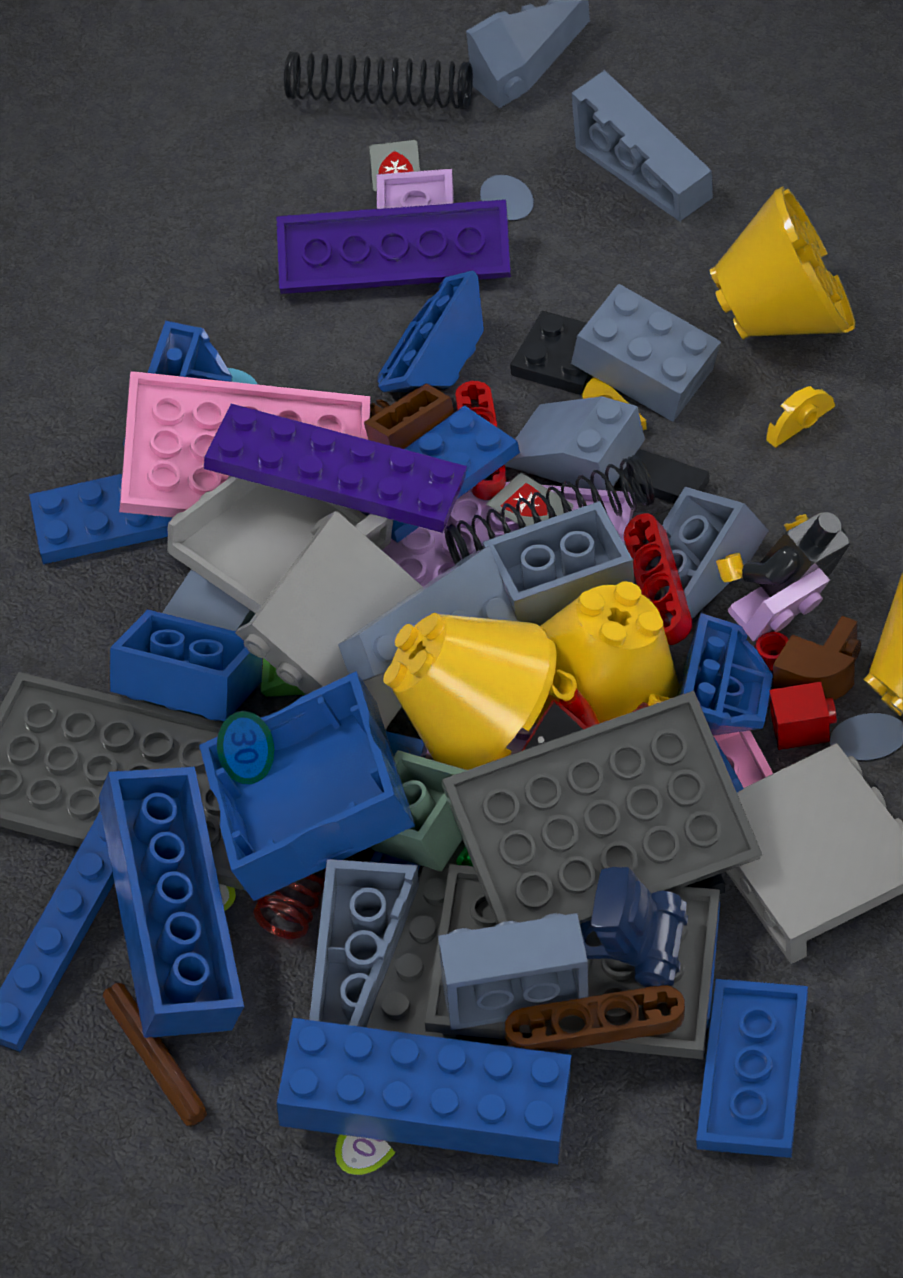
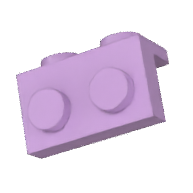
[728,568,830,642]

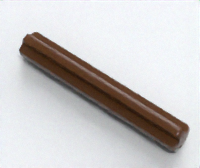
[103,983,207,1127]

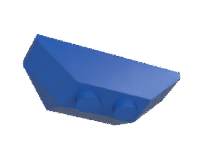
[377,270,484,392]
[124,321,232,443]
[677,613,773,736]

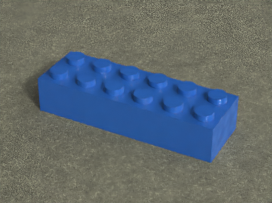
[99,767,244,1038]
[277,1018,572,1164]

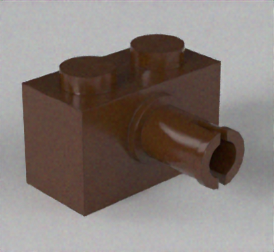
[364,383,454,449]

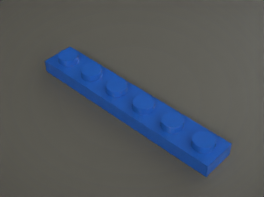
[0,810,114,1052]

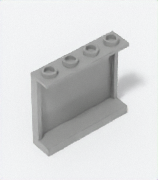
[167,476,393,613]
[235,510,423,729]
[726,743,903,964]

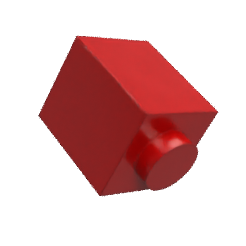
[770,682,837,750]

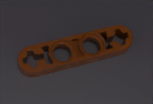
[505,985,685,1052]

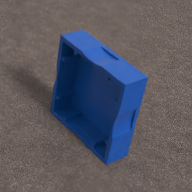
[199,671,415,901]

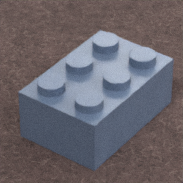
[571,284,721,422]
[483,501,634,626]
[438,913,588,1030]

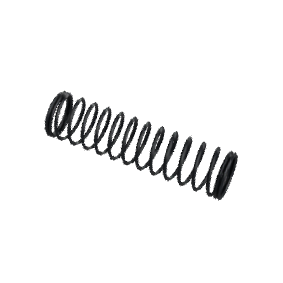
[283,52,473,109]
[444,455,655,565]

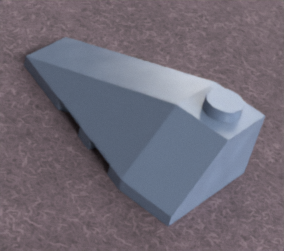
[466,0,590,108]
[650,487,769,625]

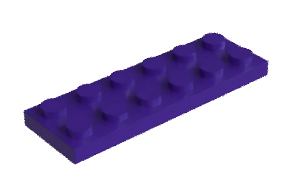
[276,199,511,294]
[204,403,467,533]

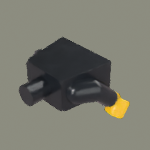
[716,512,850,597]

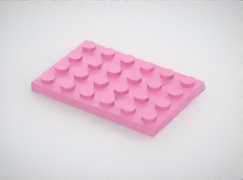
[119,371,370,517]

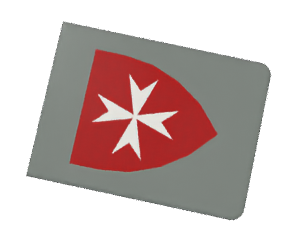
[369,140,420,191]
[486,473,573,526]

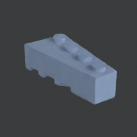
[571,70,713,222]
[338,545,517,681]
[309,859,419,1027]

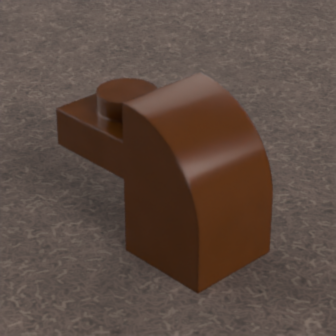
[773,616,861,700]

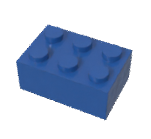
[110,609,262,721]

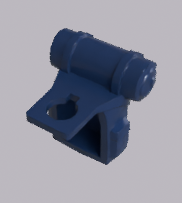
[580,867,689,988]

